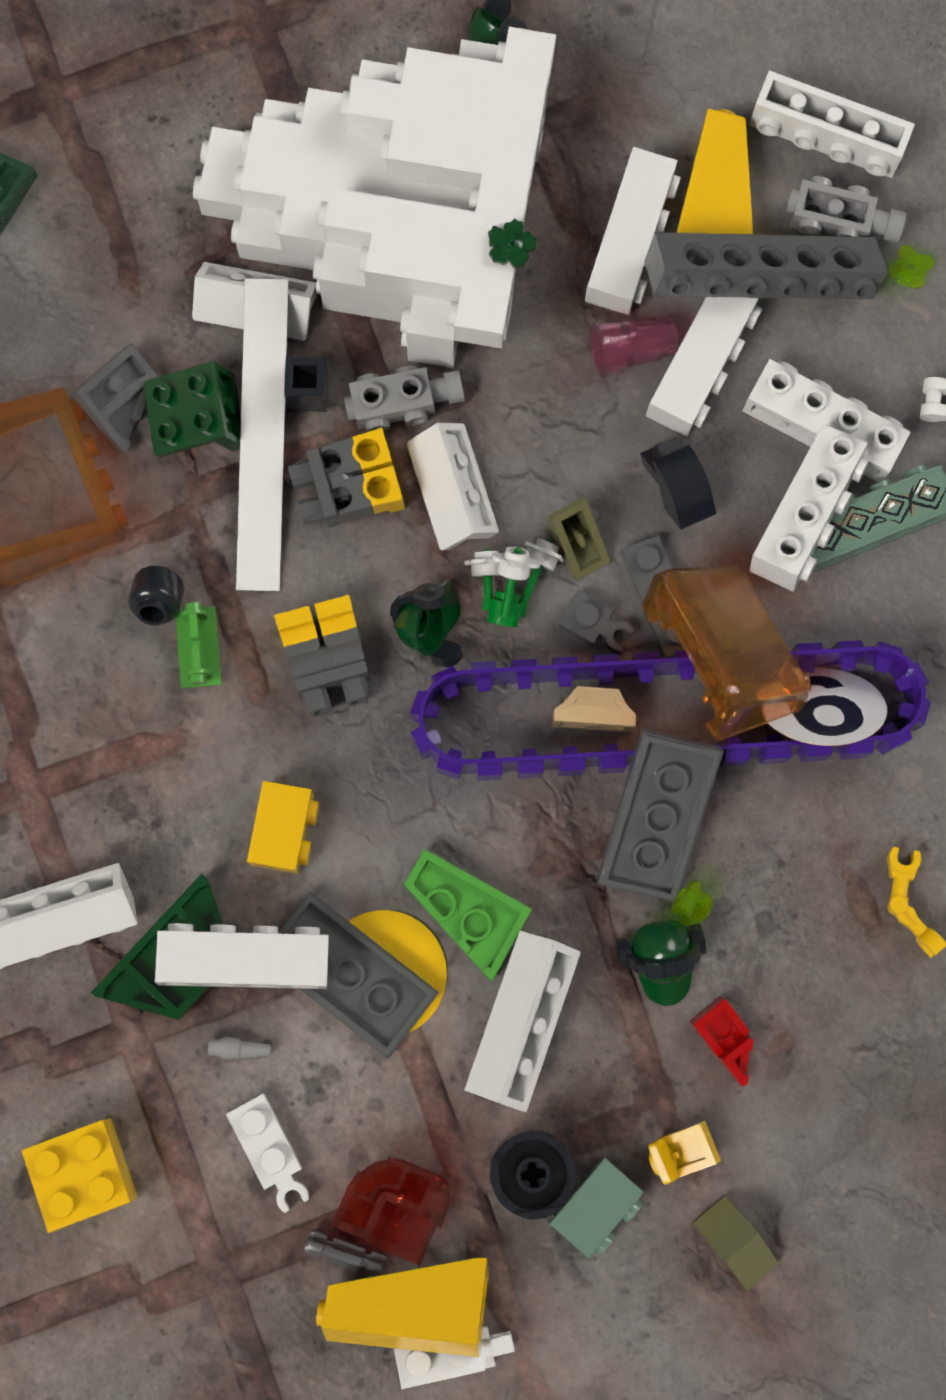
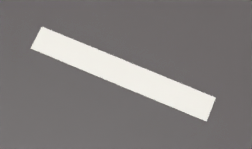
[236,278,288,591]

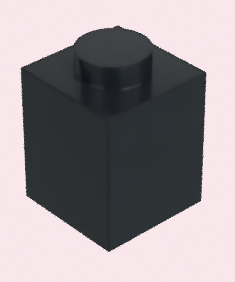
[284,357,328,412]

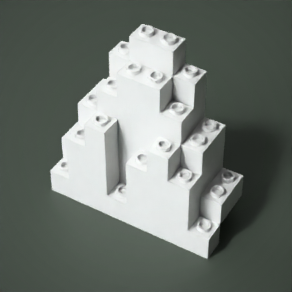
[193,27,556,368]

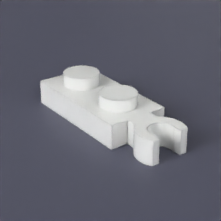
[226,1093,310,1213]

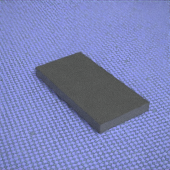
[596,728,724,903]
[278,891,439,1059]

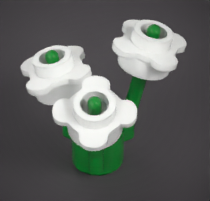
[464,538,565,627]

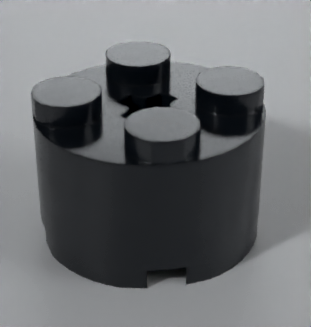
[489,1129,576,1220]

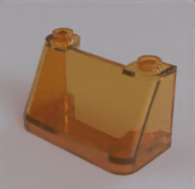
[642,566,811,742]

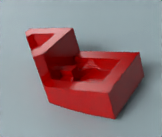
[689,996,754,1087]

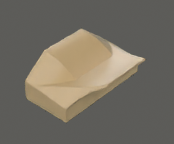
[552,686,636,733]

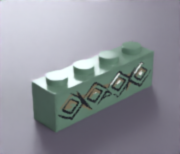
[812,464,946,573]

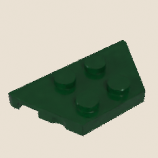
[91,873,225,1020]

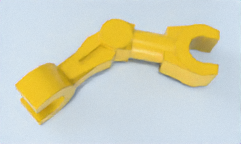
[887,847,946,958]

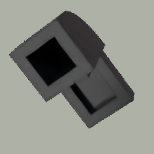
[640,438,717,530]

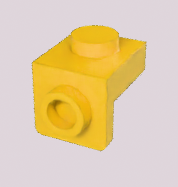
[648,1121,721,1185]

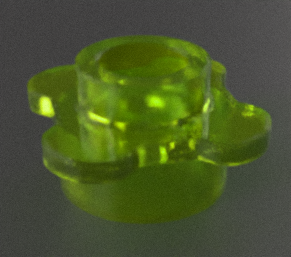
[889,245,934,289]
[671,880,713,926]

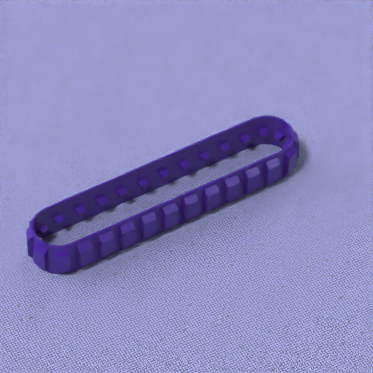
[410,640,931,781]

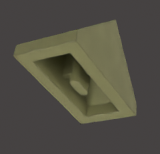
[545,497,611,581]
[692,1195,779,1291]

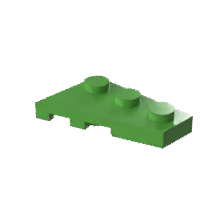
[404,849,532,983]

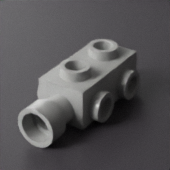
[786,176,907,243]
[344,366,465,432]

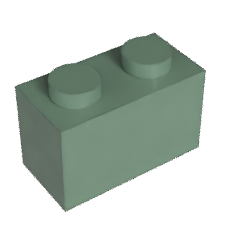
[547,1156,644,1259]

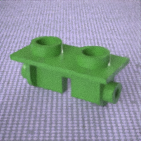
[176,602,222,689]

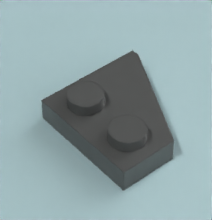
[71,344,157,454]

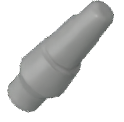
[208,1036,271,1059]

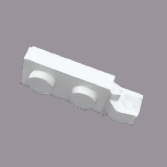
[394,1326,515,1389]

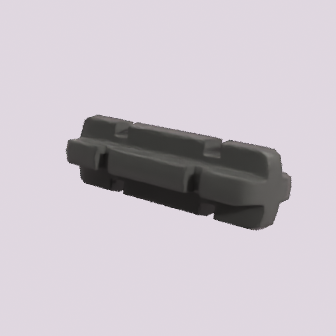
[305,1229,388,1277]

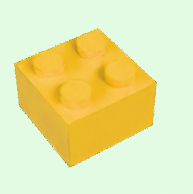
[21,1118,138,1233]

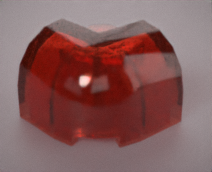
[331,1157,451,1267]

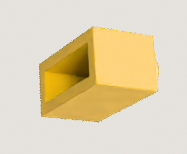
[247,781,319,874]

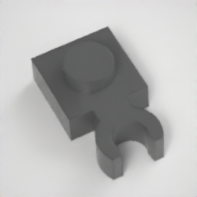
[558,590,634,654]

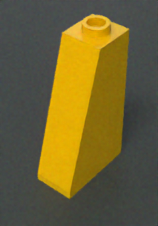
[676,108,753,234]
[316,1258,489,1357]

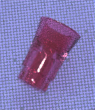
[590,316,679,378]

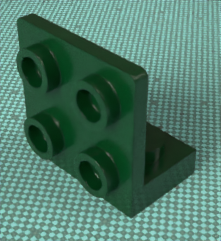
[144,361,241,457]

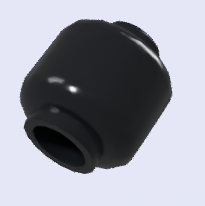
[128,566,185,626]

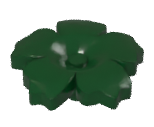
[488,218,537,269]

